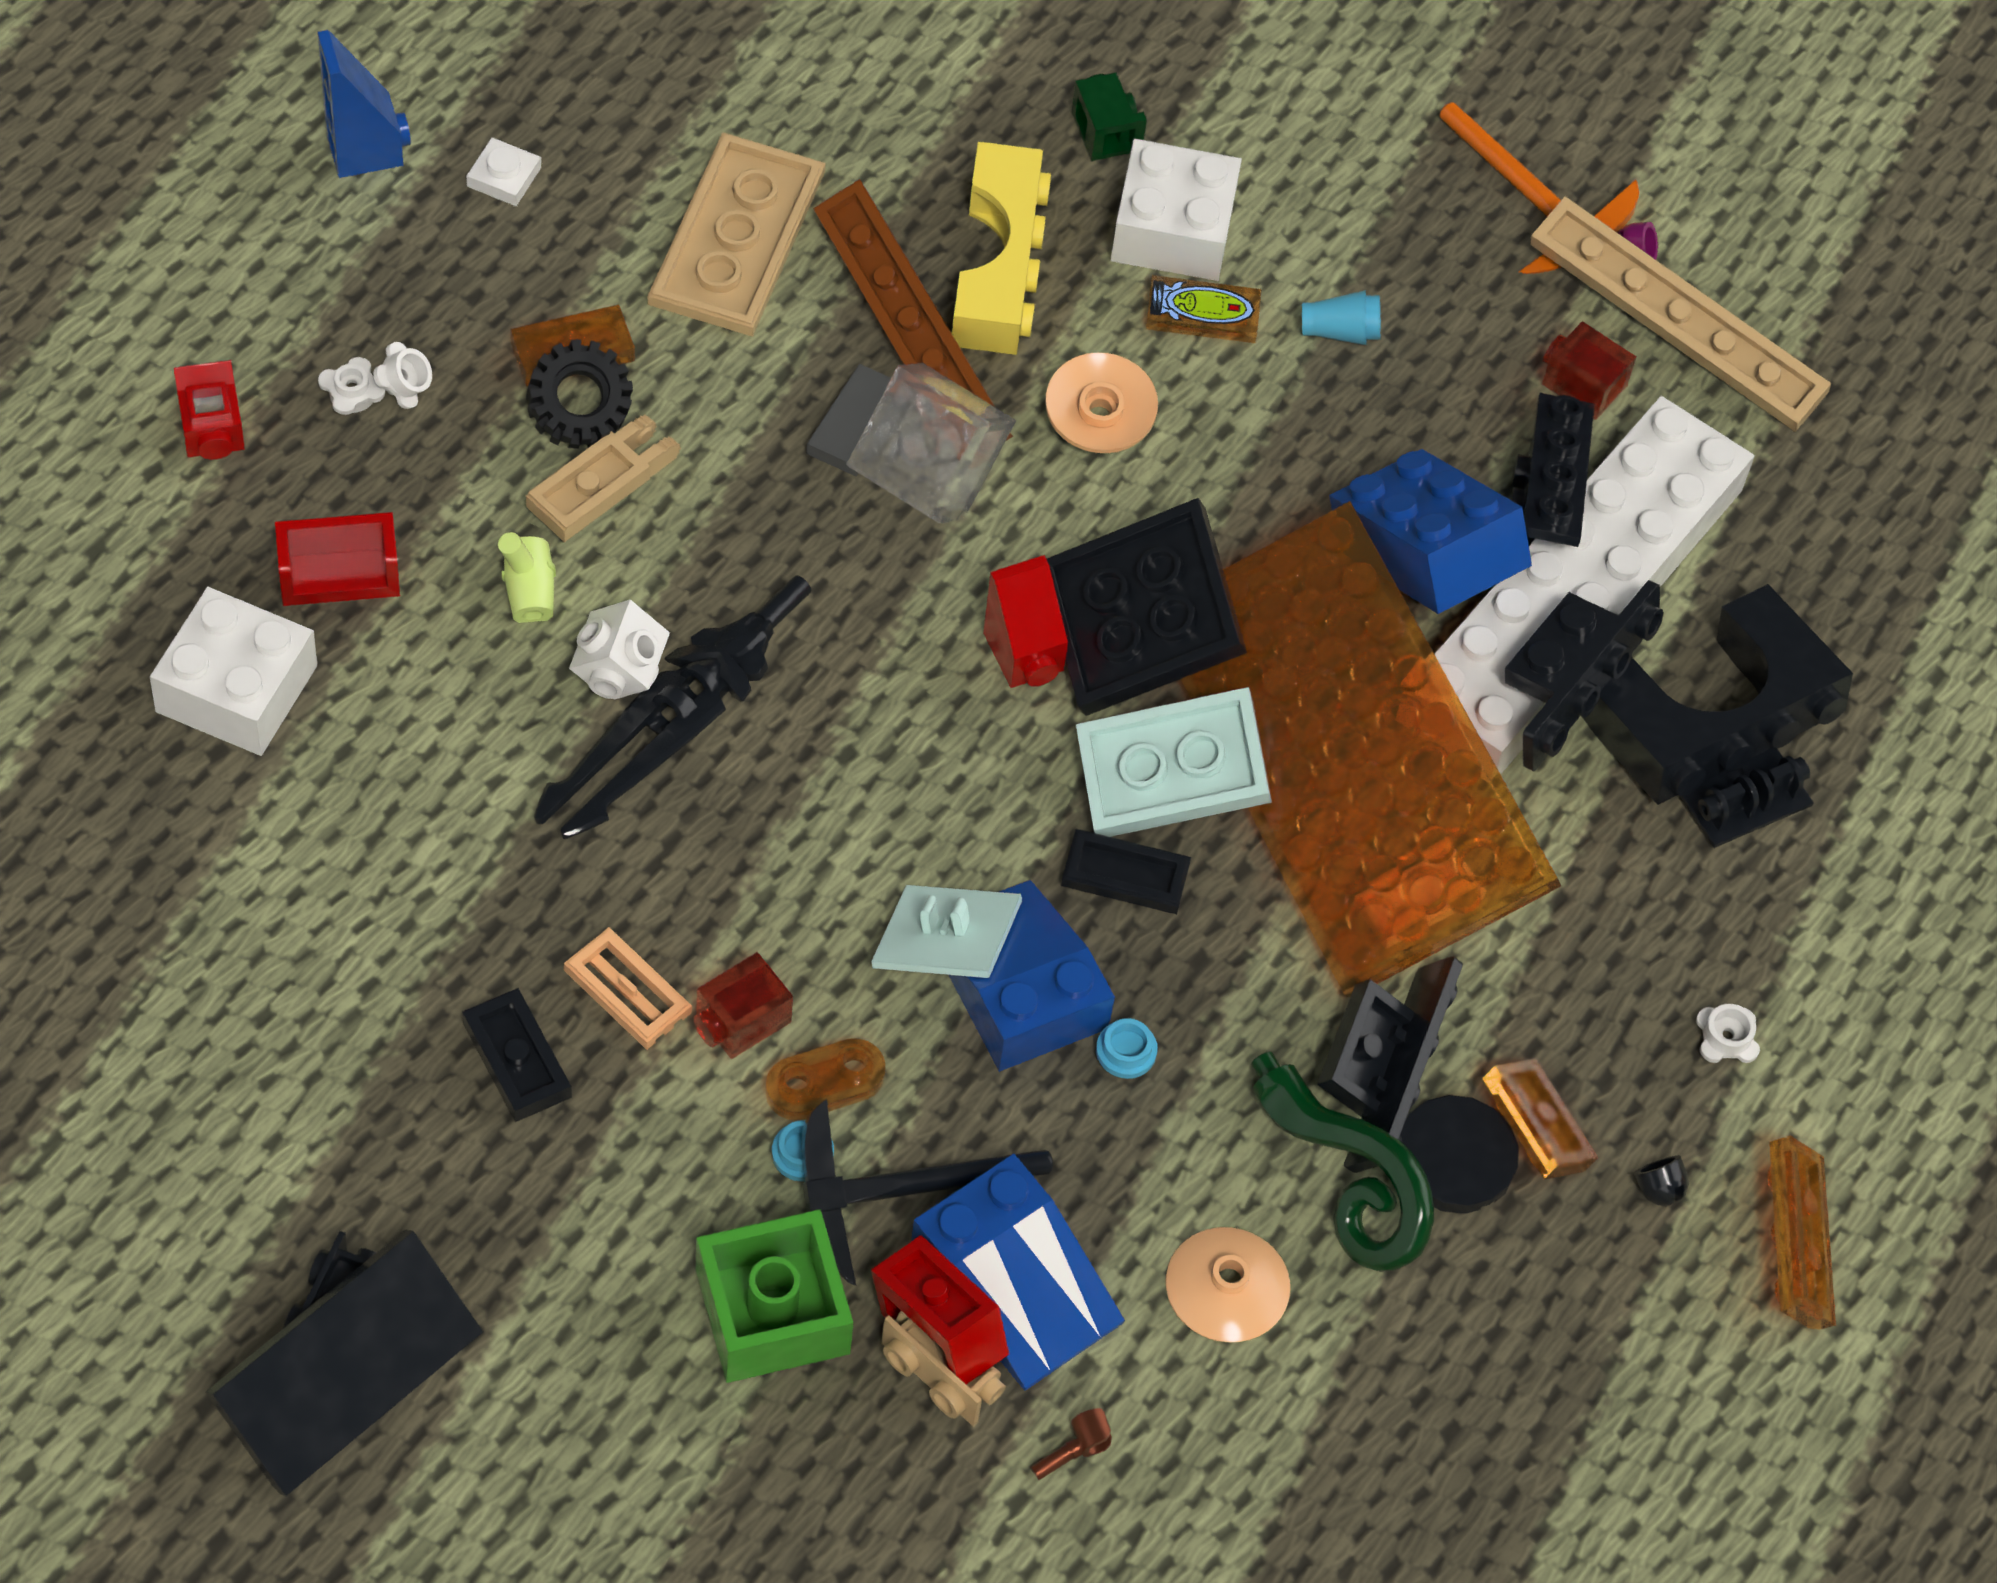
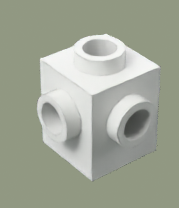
[569,600,670,700]

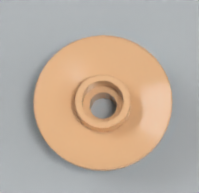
[1045,352,1158,453]
[1166,1227,1290,1342]

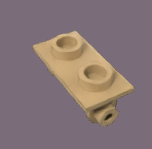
[881,1311,1006,1427]

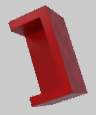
[275,512,400,606]
[871,1235,1009,1385]

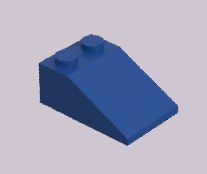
[949,880,1115,1072]

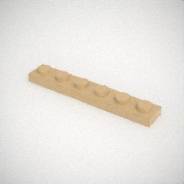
[1530,196,1831,432]

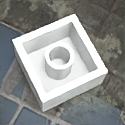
[1111,139,1242,281]
[150,587,317,756]

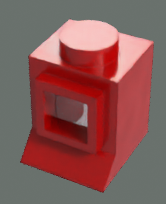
[174,360,245,460]

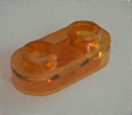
[765,1038,886,1120]

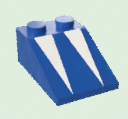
[911,1154,1125,1391]

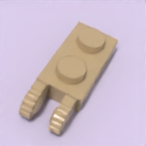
[526,414,681,542]

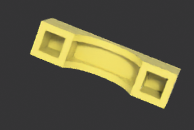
[952,142,1051,355]

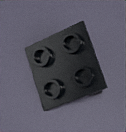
[1679,747,1814,848]

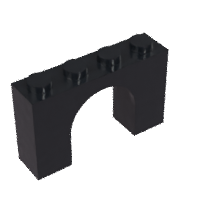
[1582,584,1853,805]

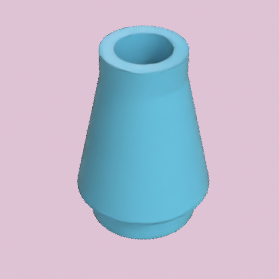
[1302,290,1381,346]

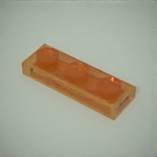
[1767,1135,1836,1330]

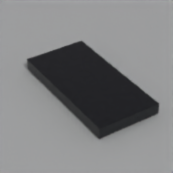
[205,1229,483,1496]

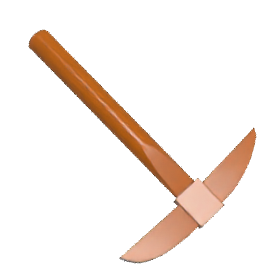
[1440,102,1639,274]

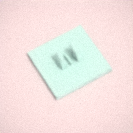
[871,885,1022,978]

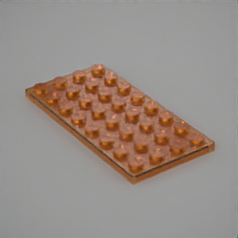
[1181,501,1561,998]

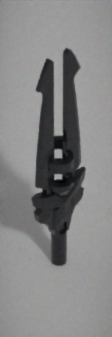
[534,575,811,839]

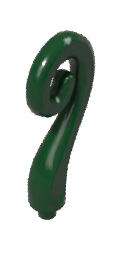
[1251,1052,1434,1272]

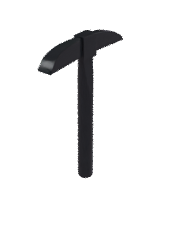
[801,1099,1053,1286]

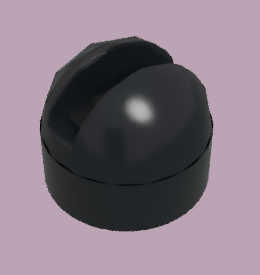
[1634,1155,1689,1207]

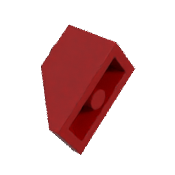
[983,555,1068,688]

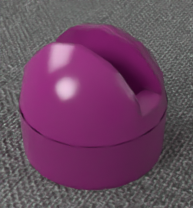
[1617,222,1658,260]

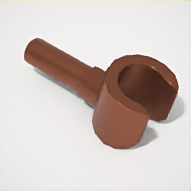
[1030,1408,1112,1480]

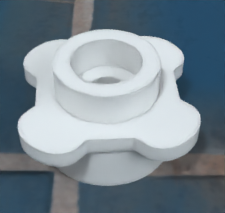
[373,342,432,409]
[318,357,385,415]
[1696,1004,1760,1063]

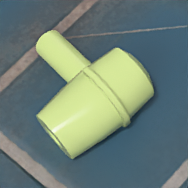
[498,532,556,623]

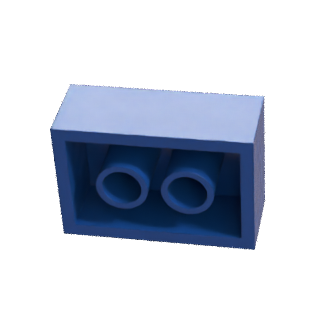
[1329,449,1532,614]

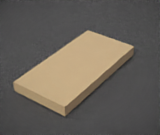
[648,132,826,337]

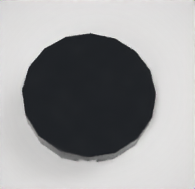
[1400,1095,1519,1214]

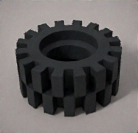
[526,339,633,449]

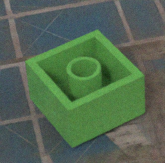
[695,1209,854,1383]

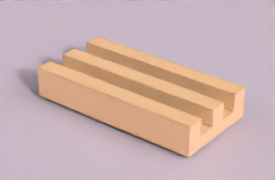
[564,927,692,1050]

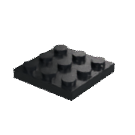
[1047,498,1247,716]

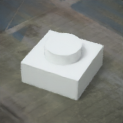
[467,138,541,206]

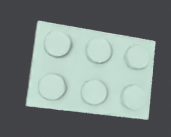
[1076,687,1272,837]

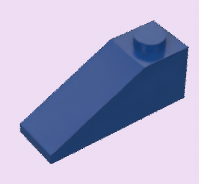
[317,30,411,178]

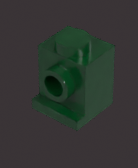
[1071,72,1147,161]

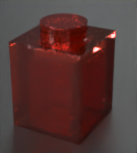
[1542,321,1637,420]
[693,952,793,1060]

